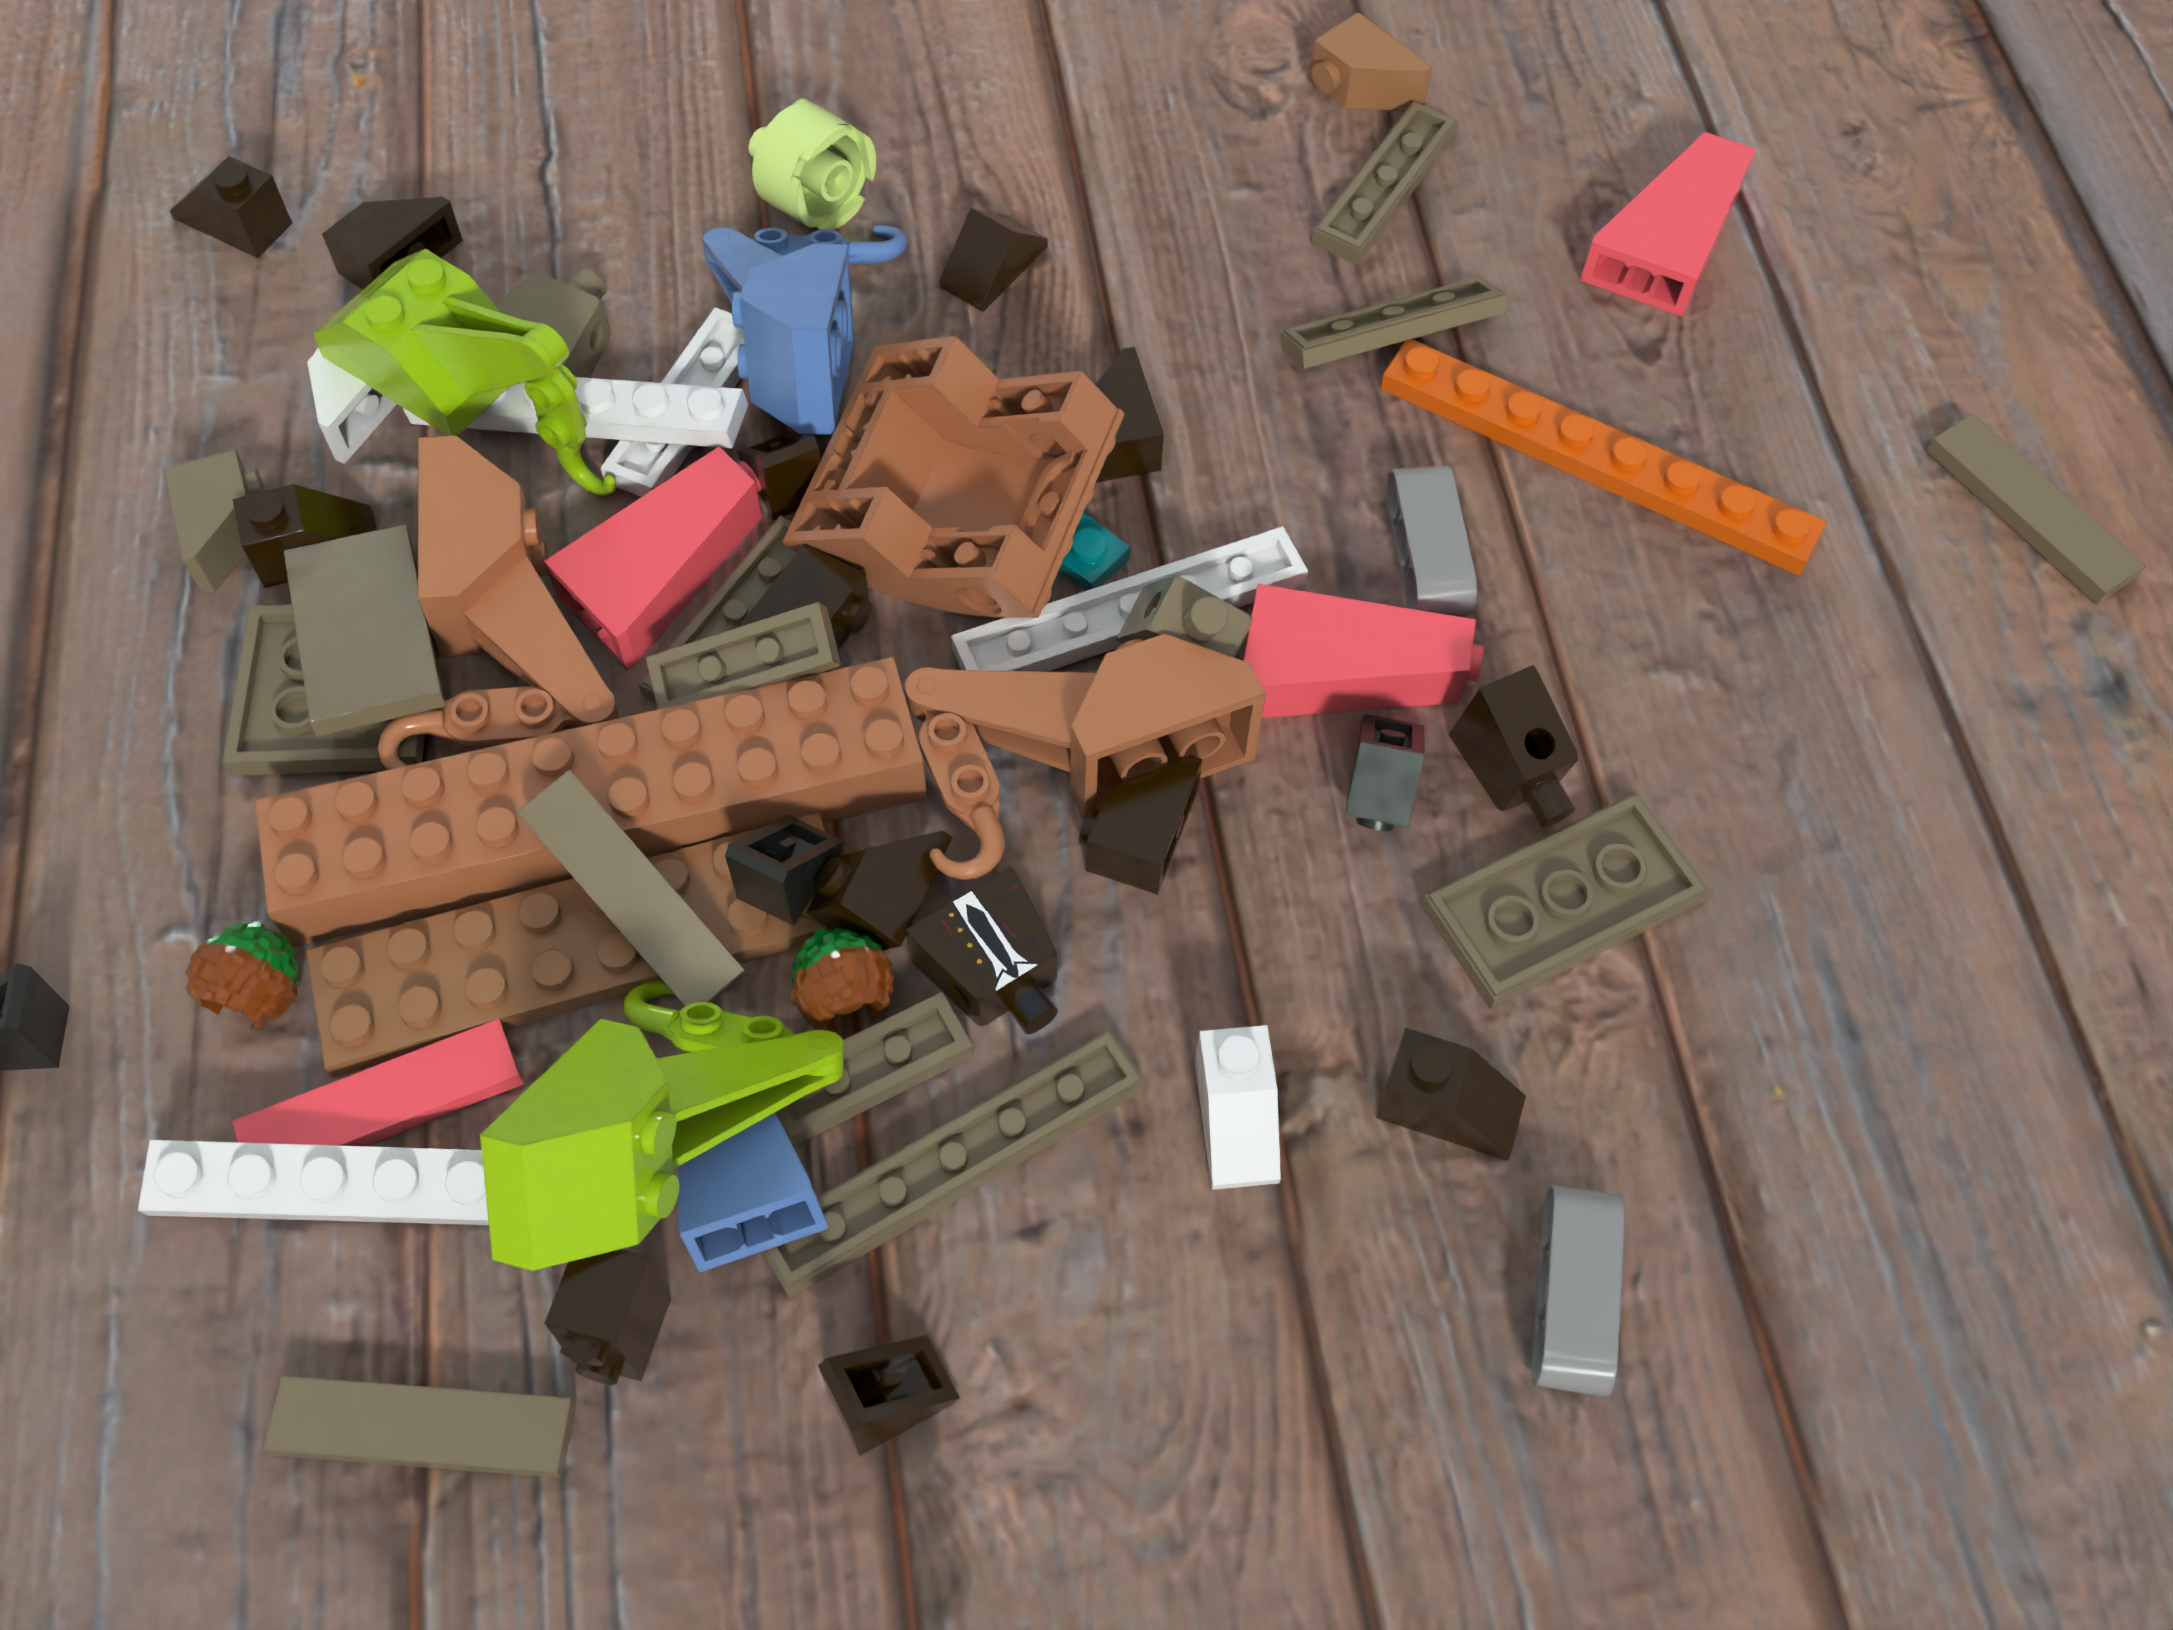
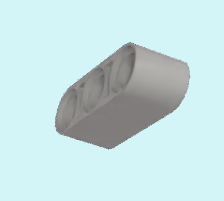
[1387,465,1477,615]
[1532,1184,1625,1398]

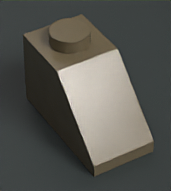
[163,450,266,595]

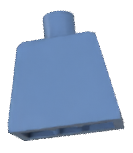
[678,1112,829,1273]

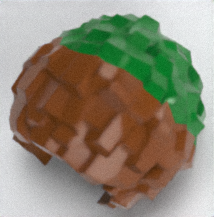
[185,920,300,1030]
[790,928,895,1032]

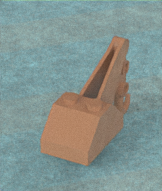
[378,436,618,770]
[905,634,1266,880]

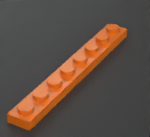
[1380,339,1828,576]

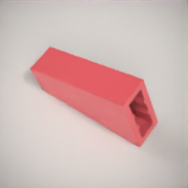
[1580,132,1756,317]
[544,446,762,671]
[1244,584,1484,718]

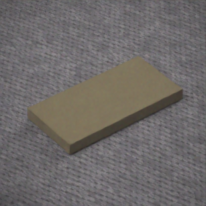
[284,524,446,737]
[1421,792,1710,1009]

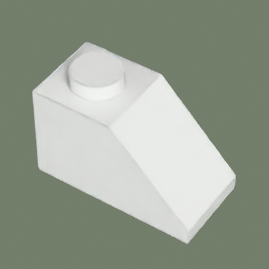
[307,347,397,464]
[1194,1025,1281,1190]

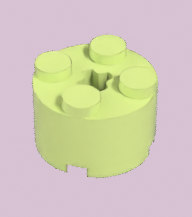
[748,99,876,230]

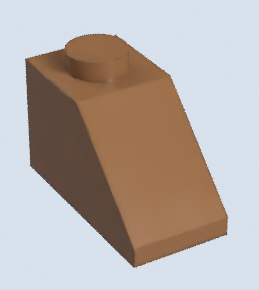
[1309,12,1432,111]

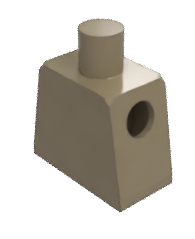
[495,269,611,378]
[1116,575,1253,658]

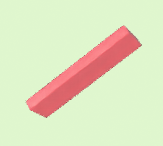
[232,1018,524,1146]

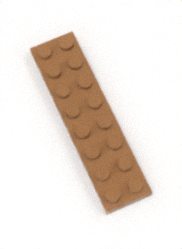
[305,812,831,1078]

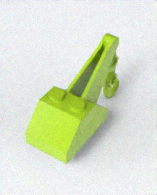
[313,249,616,496]
[480,980,844,1271]

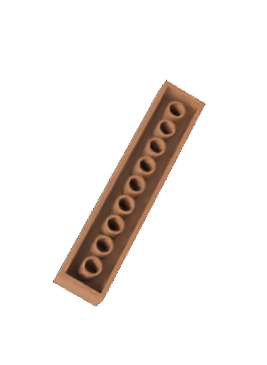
[255,657,927,948]

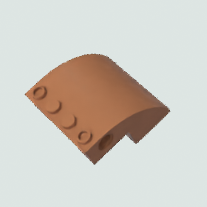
[782,336,1125,618]

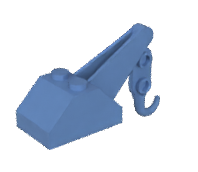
[703,225,907,435]

